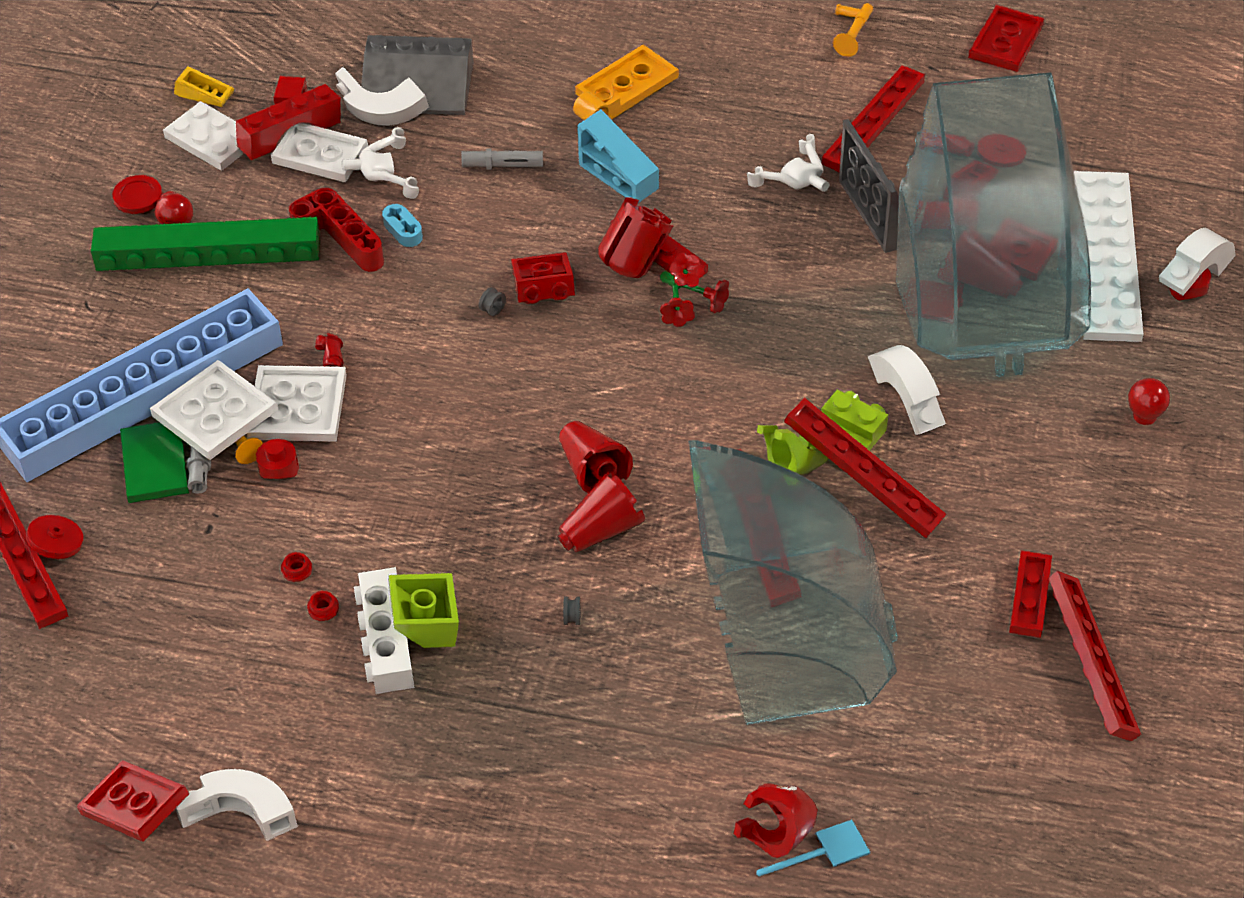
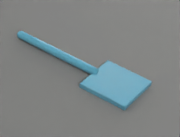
[756,820,870,876]

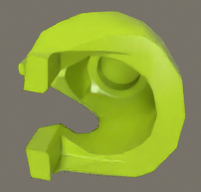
[757,425,828,480]

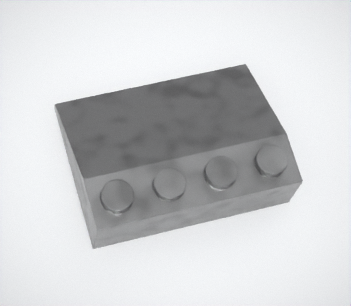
[361,35,473,115]
[839,119,919,253]

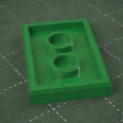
[120,422,189,503]

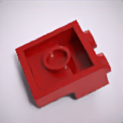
[511,252,575,304]

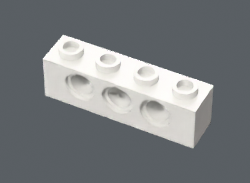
[354,567,414,694]

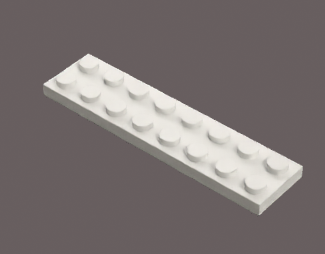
[1072,171,1143,342]

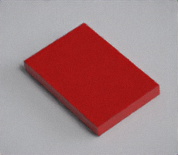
[968,5,1045,72]
[77,760,190,842]

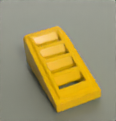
[174,66,234,107]

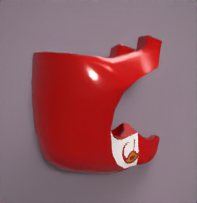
[734,783,818,858]

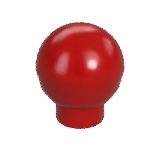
[155,191,193,224]
[1128,378,1170,425]

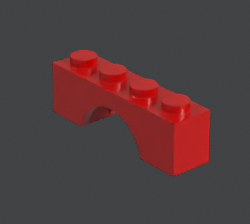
[236,84,341,160]

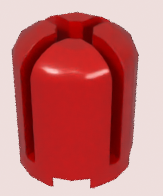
[598,197,674,278]

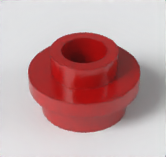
[281,552,312,582]
[307,591,339,621]

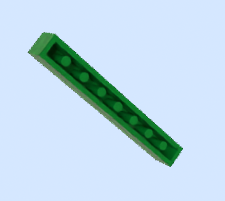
[91,217,320,271]

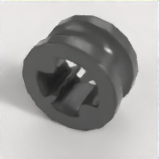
[479,287,506,316]
[563,596,581,625]

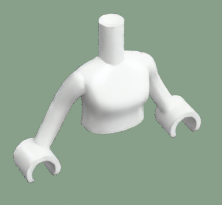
[342,127,419,199]
[747,134,829,192]

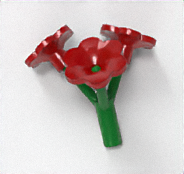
[660,253,729,327]

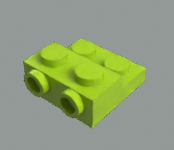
[821,389,888,451]

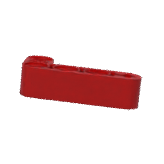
[289,188,384,272]

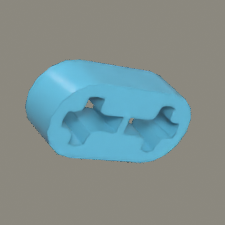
[382,204,423,247]

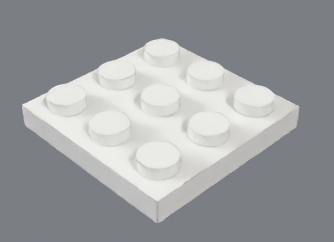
[150,360,278,460]
[246,365,347,442]

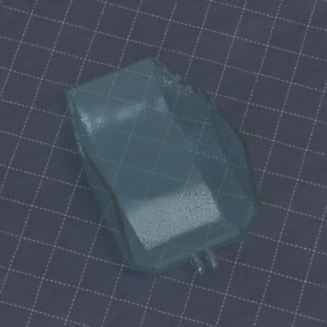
[896,72,1091,377]
[689,440,898,725]

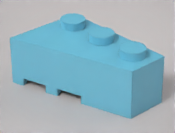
[577,109,659,203]

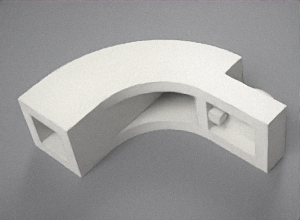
[335,67,429,125]
[1159,228,1235,295]
[868,345,946,435]
[176,769,298,841]

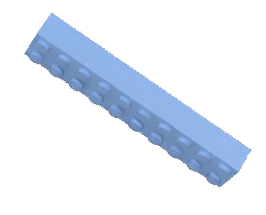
[0,288,283,482]

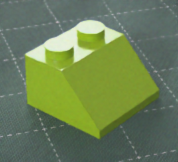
[388,573,459,648]

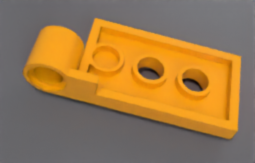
[573,44,679,120]

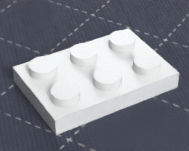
[163,101,244,171]
[271,123,368,183]

